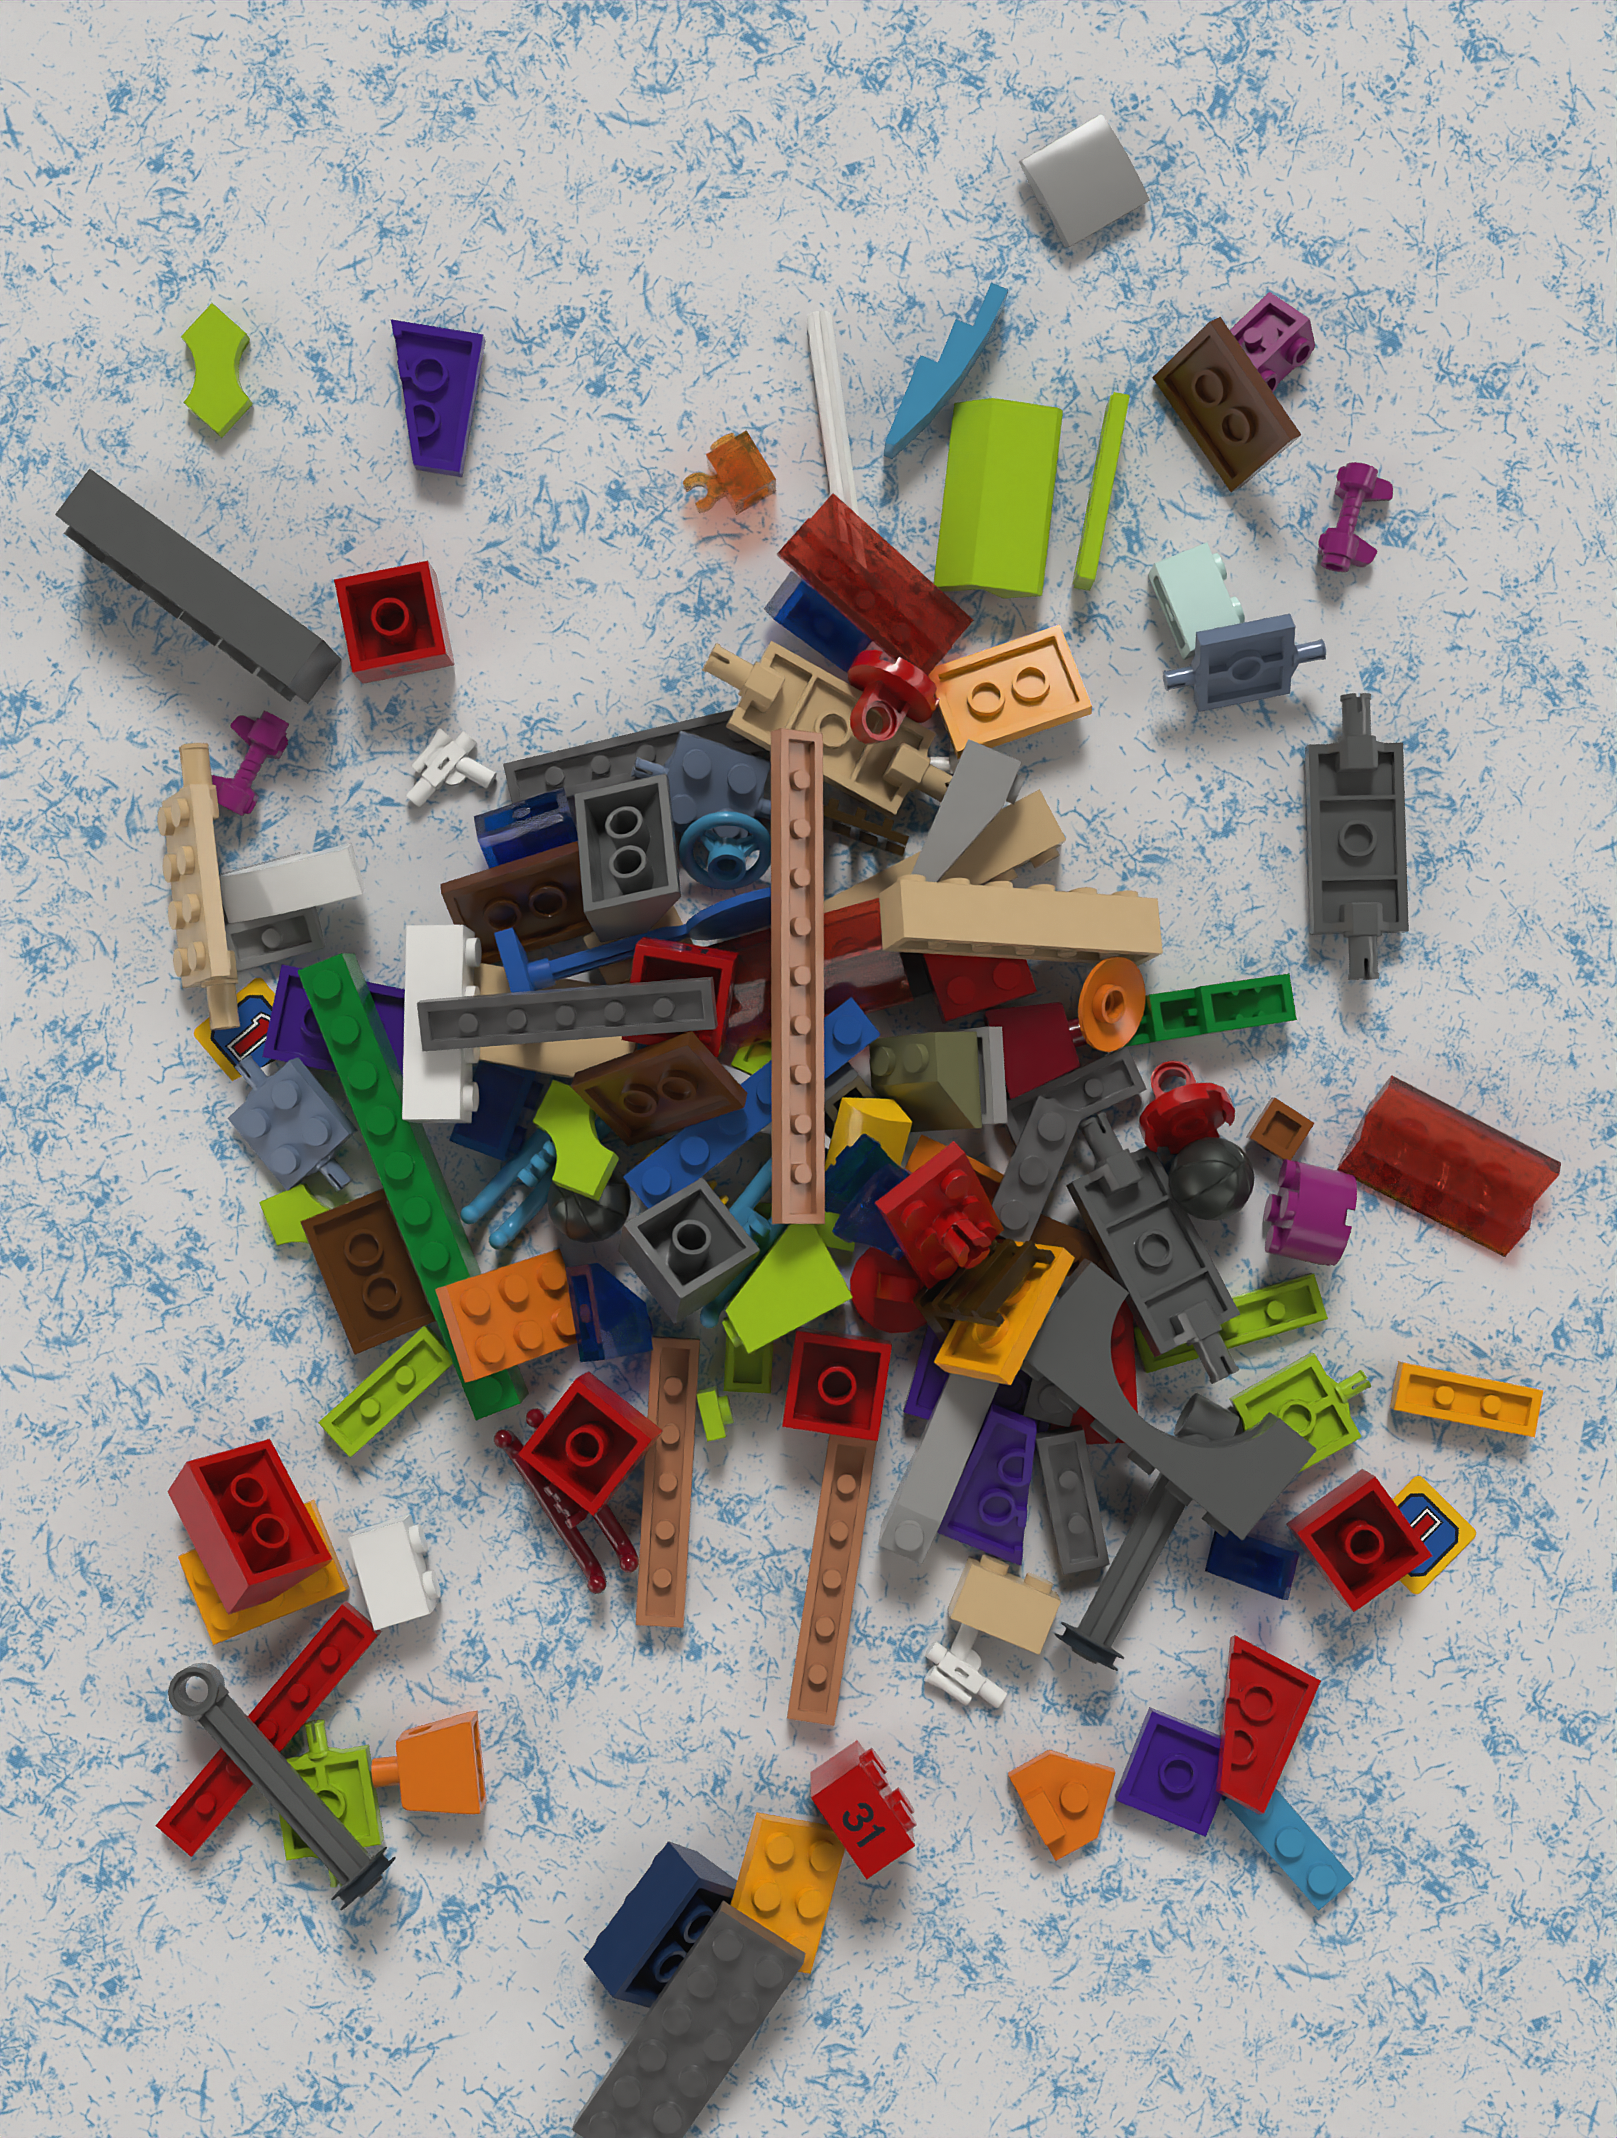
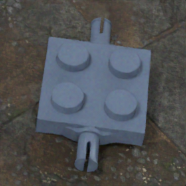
[1163,613,1326,712]
[631,731,771,840]
[228,1055,358,1192]

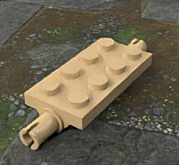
[702,641,952,818]
[157,743,240,1030]

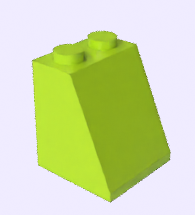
[722,1224,853,1354]

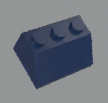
[583,1841,737,2008]

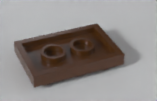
[1152,317,1301,492]
[440,841,594,964]
[571,1031,748,1146]
[300,1188,436,1355]

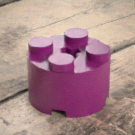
[1263,1159,1357,1266]

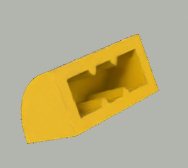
[825,1098,912,1205]

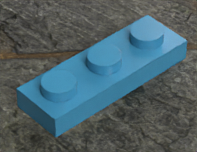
[1221,1788,1354,1911]

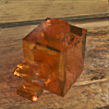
[683,430,776,515]

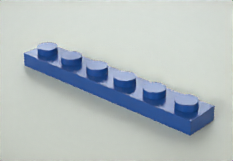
[623,997,881,1209]

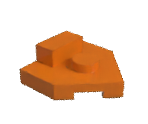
[1008,1750,1116,1861]

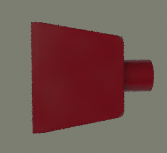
[982,1002,1088,1100]

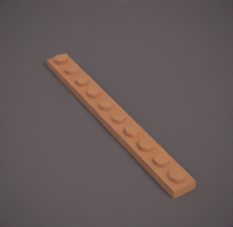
[771,728,825,1224]

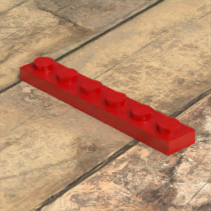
[155,1601,382,1857]

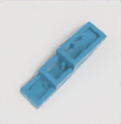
[884,283,1009,459]

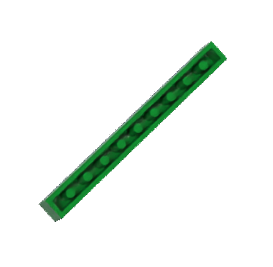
[297,953,529,1421]

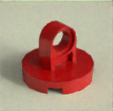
[848,650,940,744]
[1139,1061,1236,1154]
[850,1239,927,1333]

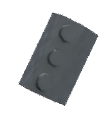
[574,773,681,943]

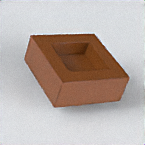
[1246,1097,1315,1161]

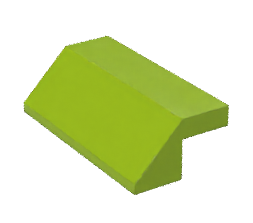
[933,398,1063,599]

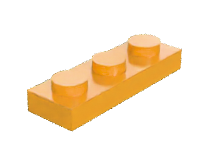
[1390,1361,1543,1438]

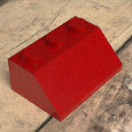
[167,1439,332,1615]

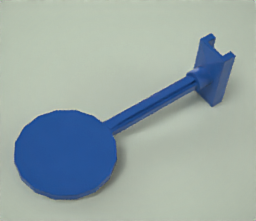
[494,887,771,993]

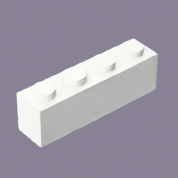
[402,925,481,1123]

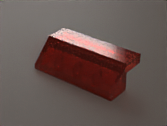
[777,493,974,676]
[705,898,914,1051]
[1337,1075,1561,1257]

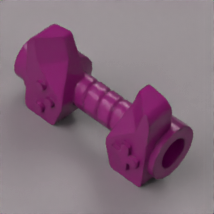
[1318,462,1393,572]
[212,710,289,816]

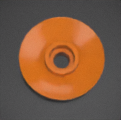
[1078,956,1146,1052]

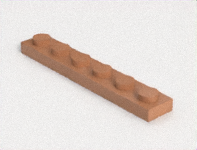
[636,1336,700,1628]
[787,1434,877,1726]

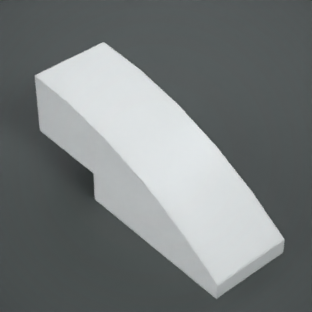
[219,843,365,923]

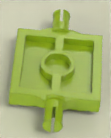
[1229,1352,1371,1473]
[279,1719,384,1888]

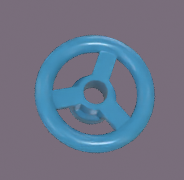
[679,811,771,890]

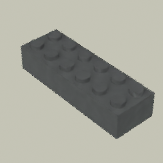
[55,469,341,704]

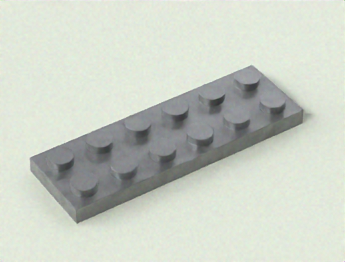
[571,1901,806,2138]

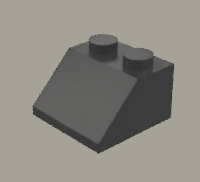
[618,1177,760,1324]

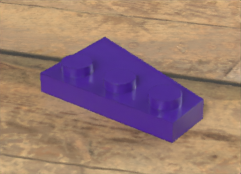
[391,319,486,477]
[937,1403,1037,1566]

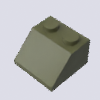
[869,1032,982,1132]

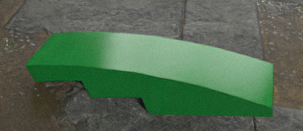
[1123,973,1297,1047]

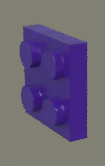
[1114,1707,1222,1837]

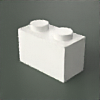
[348,1514,441,1631]

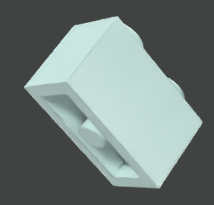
[1148,542,1245,660]

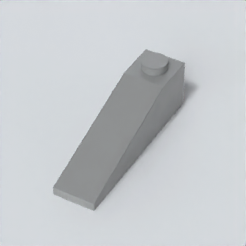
[911,739,1025,882]
[878,1373,999,1564]

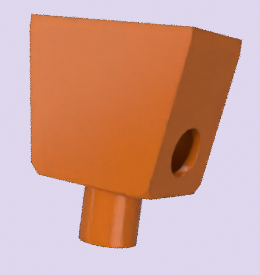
[371,1710,487,1815]

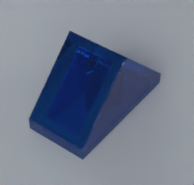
[1205,1530,1300,1600]

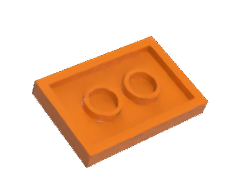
[435,1248,588,1383]

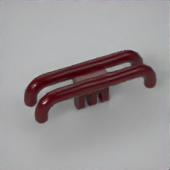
[493,1408,639,1594]

